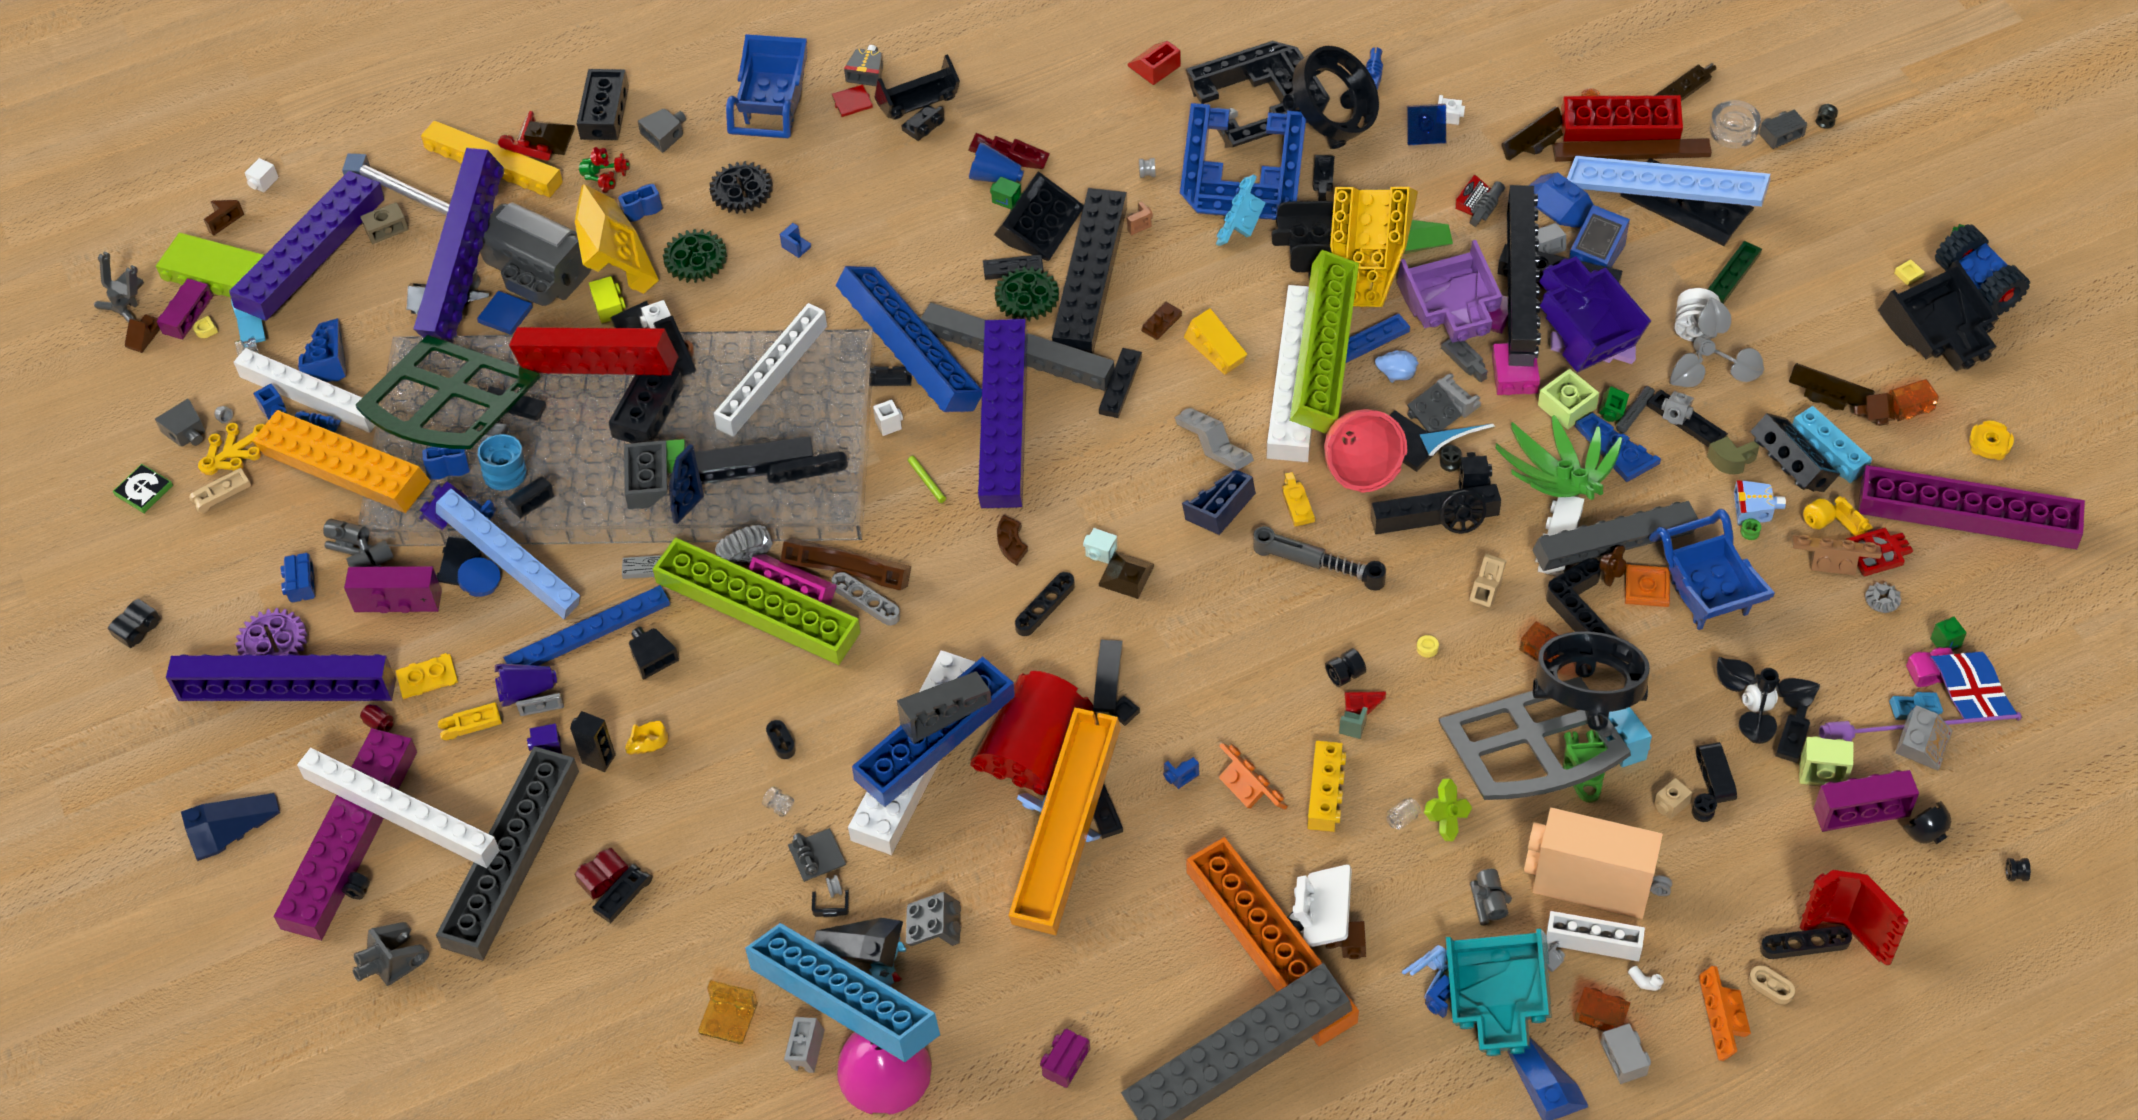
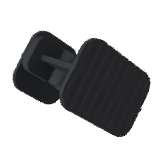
[1272,201,1334,273]

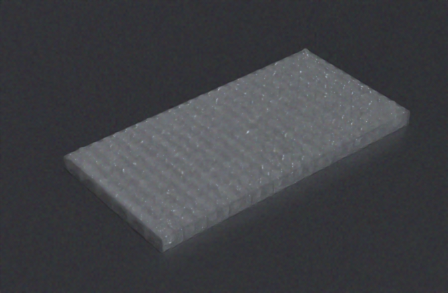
[358,329,875,546]

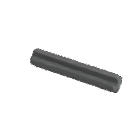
[1616,386,1655,433]

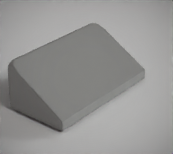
[516,693,564,716]

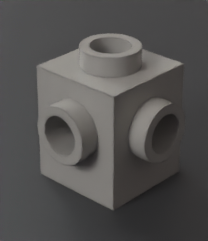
[1661,391,1694,425]

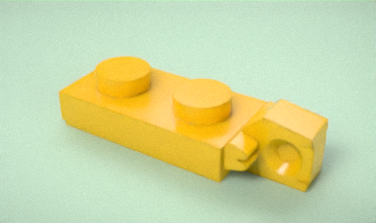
[1282,472,1315,527]

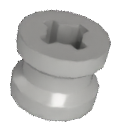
[1139,158,1156,178]

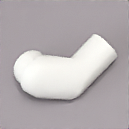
[1628,966,1664,991]

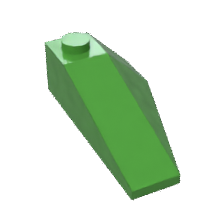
[1404,220,1453,254]

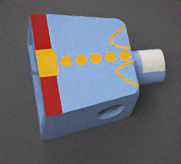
[1734,480,1786,525]

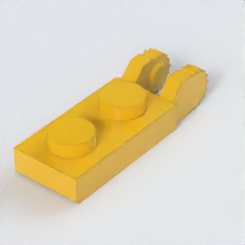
[438,702,502,741]

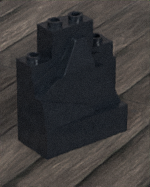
[1878,260,1999,371]

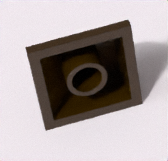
[524,121,575,155]
[1099,552,1154,599]

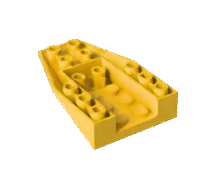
[575,184,659,294]
[1330,187,1418,307]

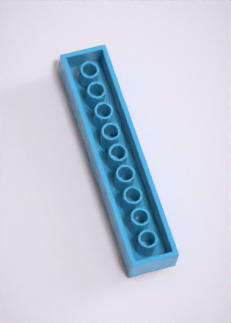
[745,923,940,1062]

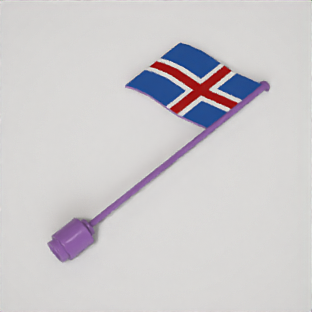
[1819,652,2022,741]

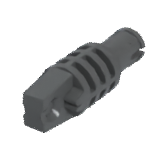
[1470,181,1505,227]

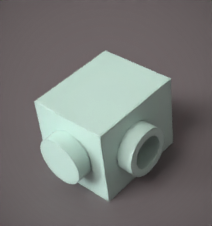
[1083,528,1117,564]

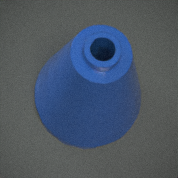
[969,142,1024,183]

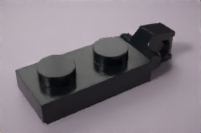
[1313,155,1335,201]
[1775,704,1810,763]

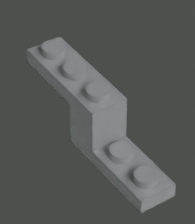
[1175,408,1254,470]

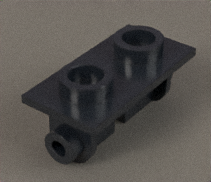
[870,366,912,386]

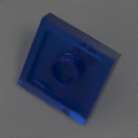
[1407,104,1446,145]

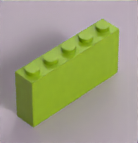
[156,232,264,297]

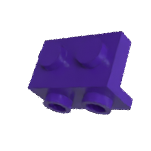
[419,481,467,530]

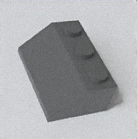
[624,440,668,510]

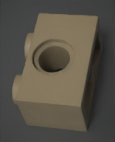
[360,202,409,244]

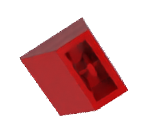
[1128,41,1181,85]

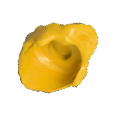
[625,721,669,755]

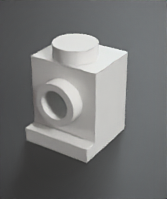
[1436,95,1465,125]

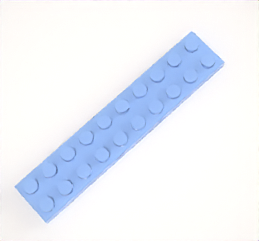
[1567,156,1771,207]

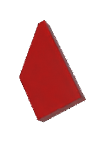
[1345,691,1386,715]

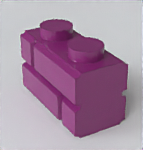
[1040,1029,1090,1088]

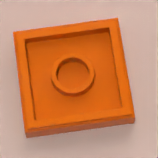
[1625,564,1670,607]

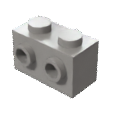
[1600,1023,1651,1084]

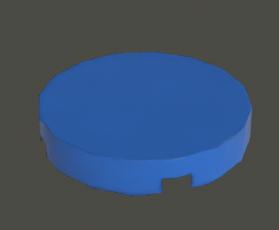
[458,558,500,597]

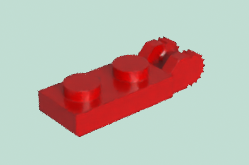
[497,135,553,161]

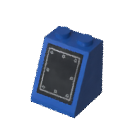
[1569,205,1630,268]

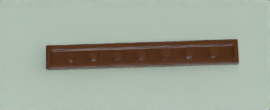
[1553,138,1712,162]

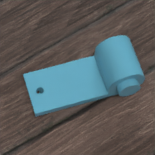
[231,299,266,347]

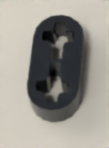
[766,720,796,759]

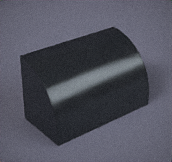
[505,476,555,519]

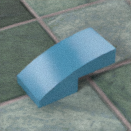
[1889,692,1943,720]

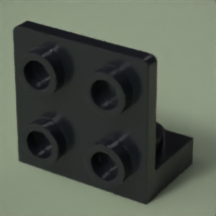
[610,301,649,328]

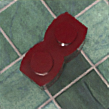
[575,848,628,900]

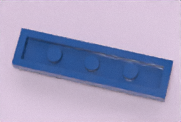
[1346,314,1410,363]

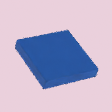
[477,291,533,335]

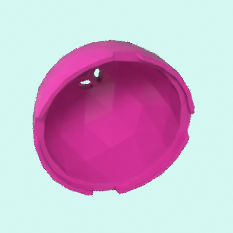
[837,1032,932,1115]

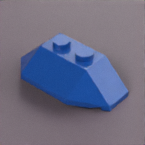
[1528,172,1594,228]

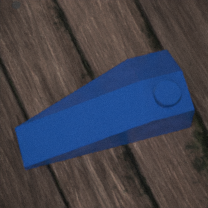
[298,318,346,382]
[1507,1038,1588,1120]

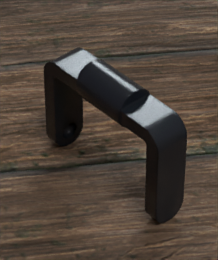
[812,890,849,917]

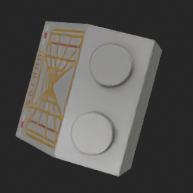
[1895,705,1953,770]

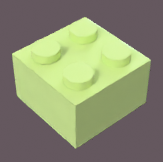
[1538,369,1599,430]
[1799,736,1853,786]

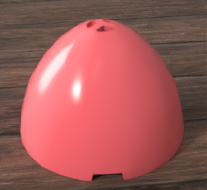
[1324,409,1407,493]

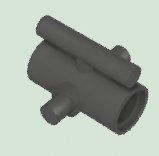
[323,519,370,555]
[346,537,394,567]
[1470,869,1512,925]

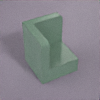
[1339,707,1368,739]

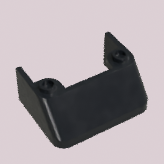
[874,54,960,120]

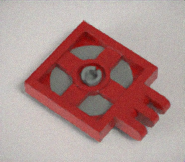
[1846,527,1913,577]

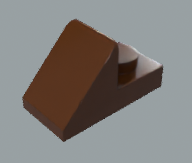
[204,200,244,236]
[125,314,160,353]

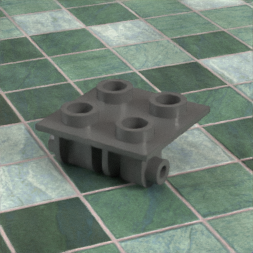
[1407,383,1462,433]
[788,828,846,882]

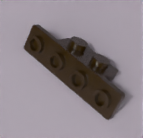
[1502,106,1563,160]
[1789,363,1875,410]

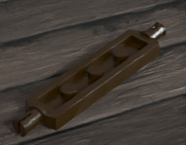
[1654,63,1716,101]

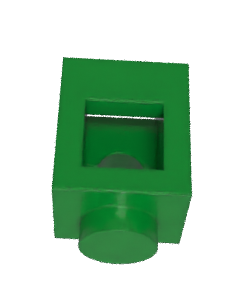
[1598,386,1629,422]

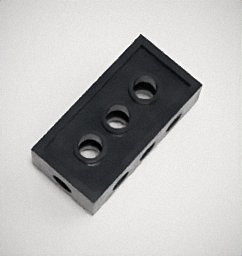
[576,69,629,140]
[608,369,684,443]
[1750,413,1840,492]

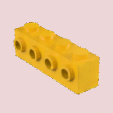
[1307,741,1346,832]

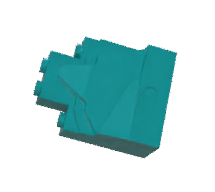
[1446,929,1552,1056]

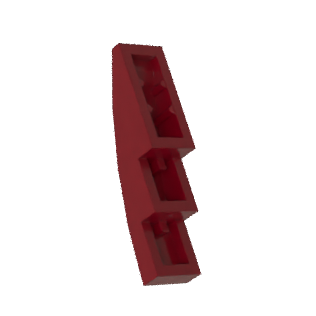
[968,133,1050,169]

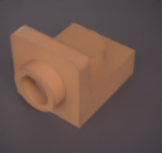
[1127,202,1153,236]

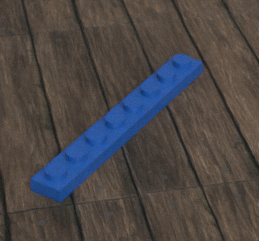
[503,585,670,666]

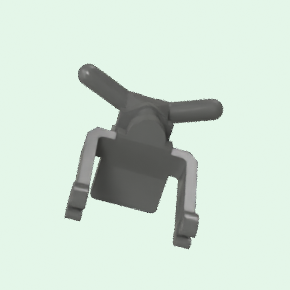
[94,251,144,323]

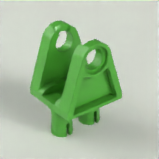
[1562,730,1607,803]

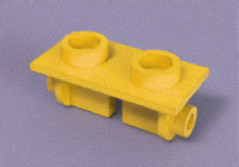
[1834,496,1873,536]

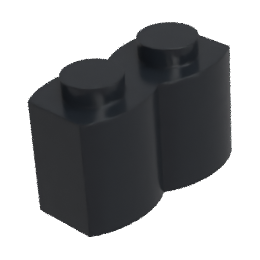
[108,599,161,648]

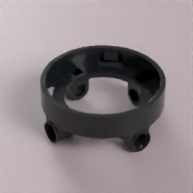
[1283,46,1379,149]
[1533,631,1650,730]

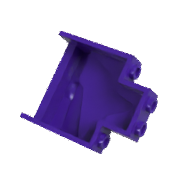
[1539,256,1651,373]

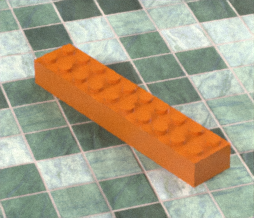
[1186,837,1359,1047]

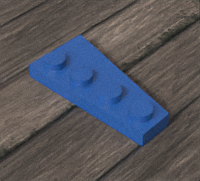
[1575,413,1661,482]

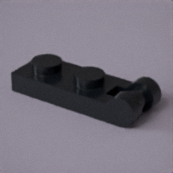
[592,864,653,924]

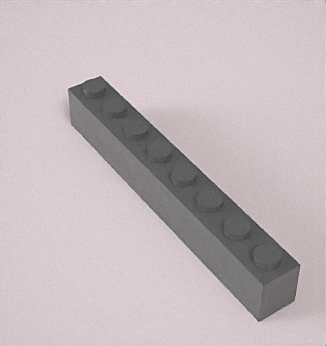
[1532,501,1698,571]

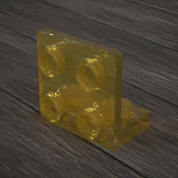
[698,980,758,1044]

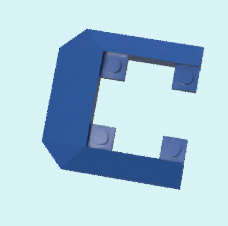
[1180,103,1306,220]

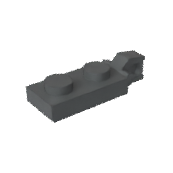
[1441,339,1488,382]

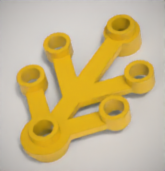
[198,423,264,475]

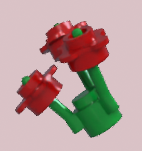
[579,147,630,193]

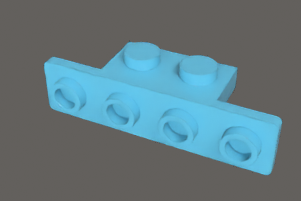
[1216,174,1265,246]

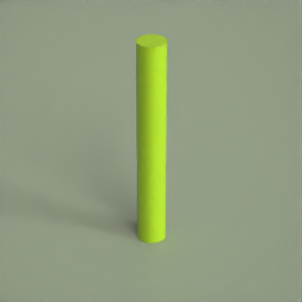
[908,456,946,503]

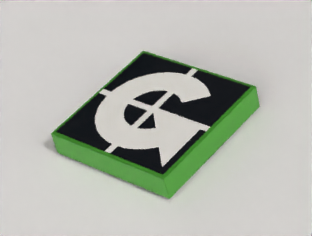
[113,464,173,513]

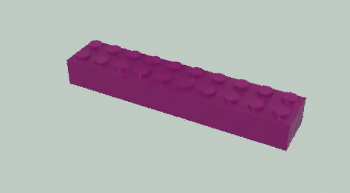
[1858,465,2085,550]
[273,728,417,941]

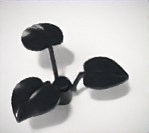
[1717,657,1820,744]

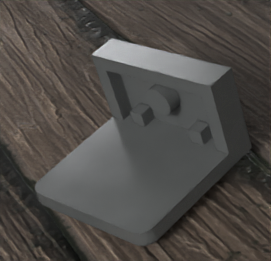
[906,892,961,946]

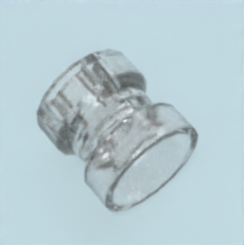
[235,338,259,356]
[762,786,794,817]

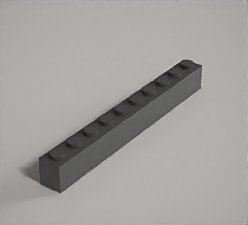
[920,302,1114,391]

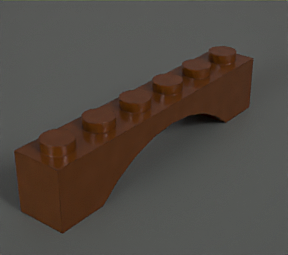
[780,538,912,591]

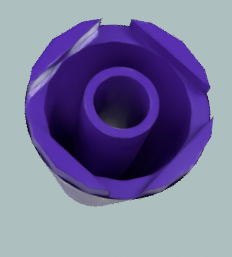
[495,663,557,707]

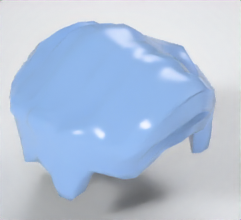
[1375,350,1419,383]

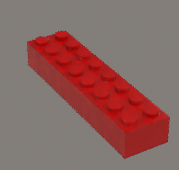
[509,327,678,375]

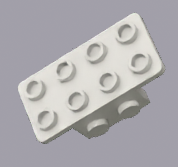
[1293,865,1352,947]

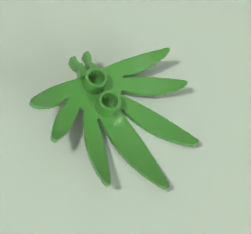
[1496,415,1622,500]

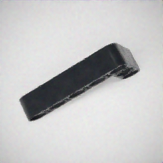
[1546,558,1621,660]

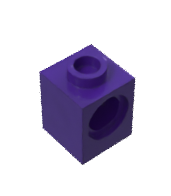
[527,723,562,754]

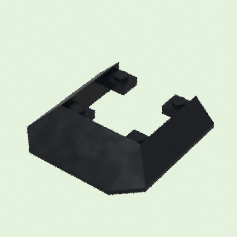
[1186,41,1330,148]

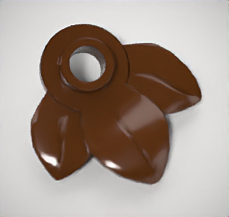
[1600,545,1627,587]

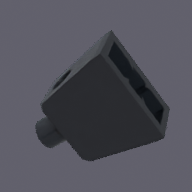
[629,627,679,680]

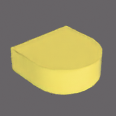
[193,316,218,338]

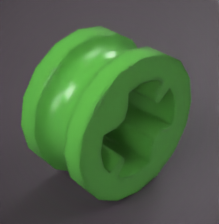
[1741,519,1761,540]

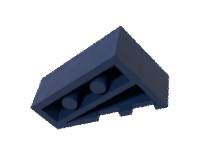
[1182,470,1256,535]

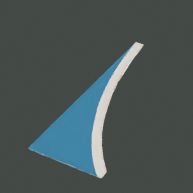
[1420,424,1495,456]

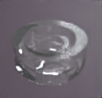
[1710,100,1761,149]

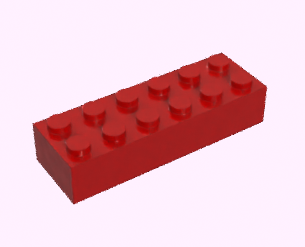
[1561,95,1683,142]

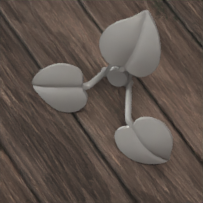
[1670,298,1764,387]

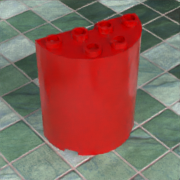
[970,671,1096,795]

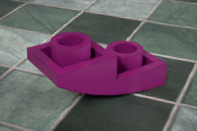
[1488,296,1508,334]

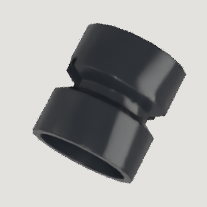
[1325,648,1367,687]

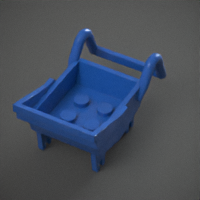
[726,34,808,139]
[1649,509,1775,630]

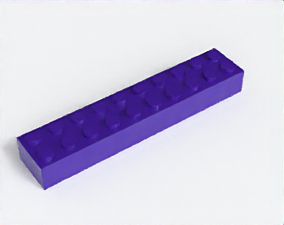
[413,148,504,343]
[229,171,384,321]
[978,319,1028,509]
[166,654,396,701]

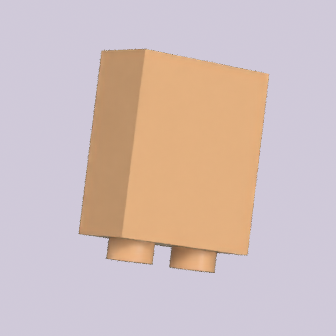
[1524,807,1663,919]

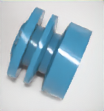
[478,434,527,491]

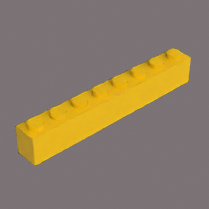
[421,121,563,198]

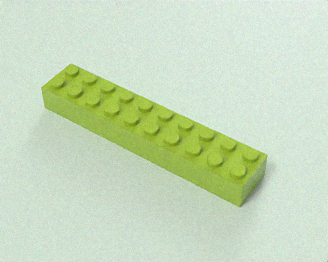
[1289,250,1359,434]
[653,537,861,665]

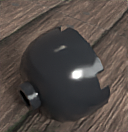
[1903,801,1952,844]

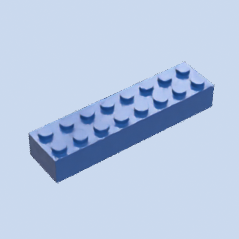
[852,656,1015,807]

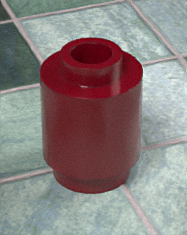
[360,704,393,732]

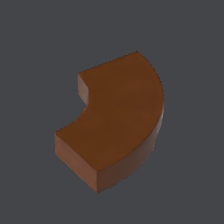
[997,515,1028,566]

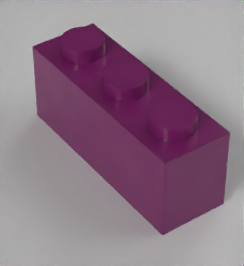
[157,278,213,340]

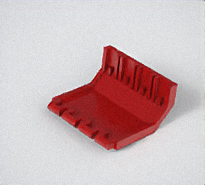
[1799,870,1909,965]

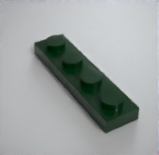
[1707,241,1762,304]

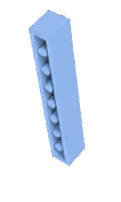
[436,489,580,619]

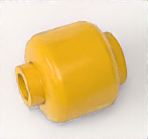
[1803,498,1836,530]

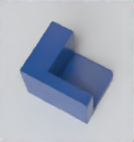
[779,223,811,258]

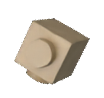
[1654,778,1692,820]

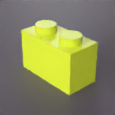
[588,276,626,324]

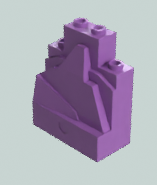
[1397,240,1502,343]

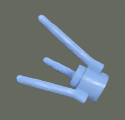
[1402,945,1448,999]

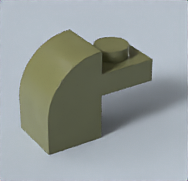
[1707,436,1759,475]

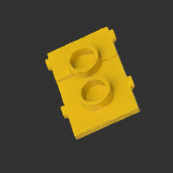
[395,653,458,699]

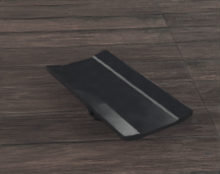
[1621,158,1754,246]

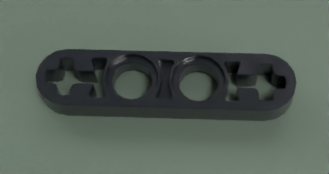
[767,452,848,484]
[1015,572,1075,636]
[1760,926,1852,959]

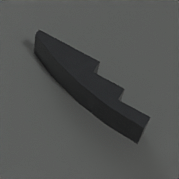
[1093,640,1123,713]

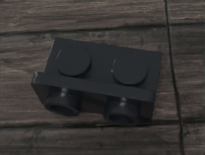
[901,105,945,141]

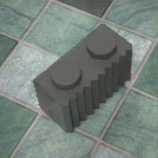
[1759,109,1807,149]

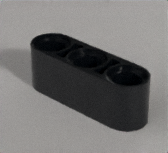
[1696,742,1737,803]

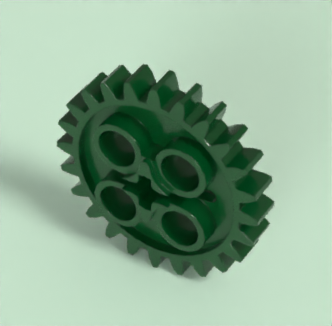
[663,229,727,283]
[994,266,1059,322]

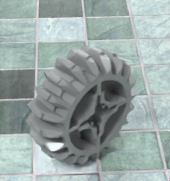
[715,525,773,566]

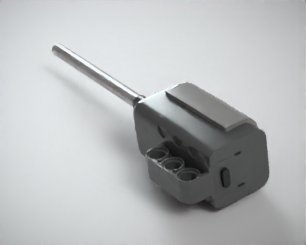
[359,165,592,306]

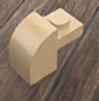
[1469,554,1507,607]

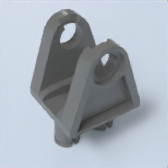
[352,922,429,986]

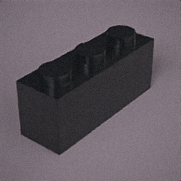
[570,711,616,772]

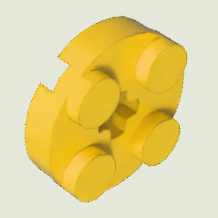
[1969,421,2014,460]

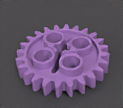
[235,608,308,656]

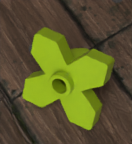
[1424,778,1472,841]

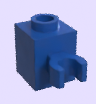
[253,384,287,420]

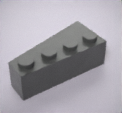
[897,671,991,744]

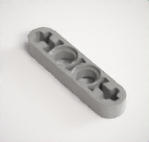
[831,572,900,625]

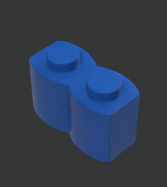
[618,184,662,222]
[422,447,470,480]

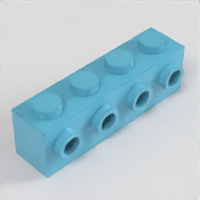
[1793,406,1872,483]

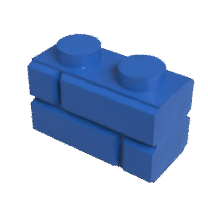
[280,553,315,602]

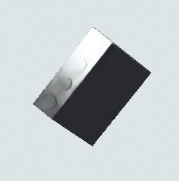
[994,171,1084,261]

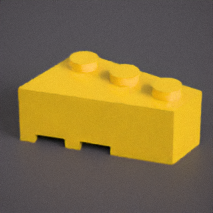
[1184,308,1248,375]

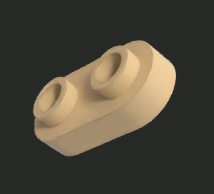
[1749,966,1795,1004]

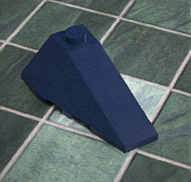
[668,444,704,525]
[181,793,280,861]

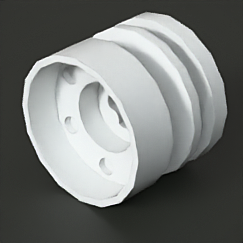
[1674,288,1720,342]

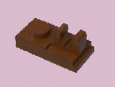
[1141,302,1182,340]

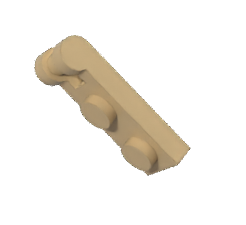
[189,468,251,514]

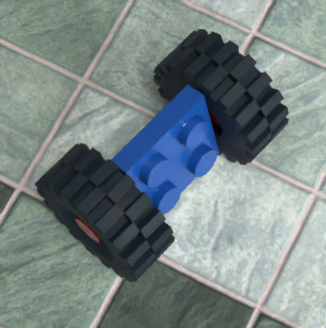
[1935,224,2030,316]

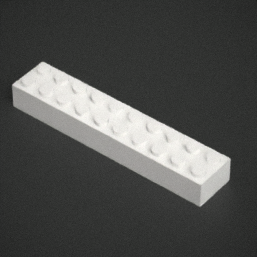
[1267,285,1312,462]
[848,650,975,855]

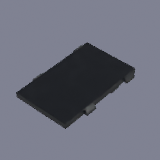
[436,535,481,586]

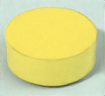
[1417,635,1439,658]

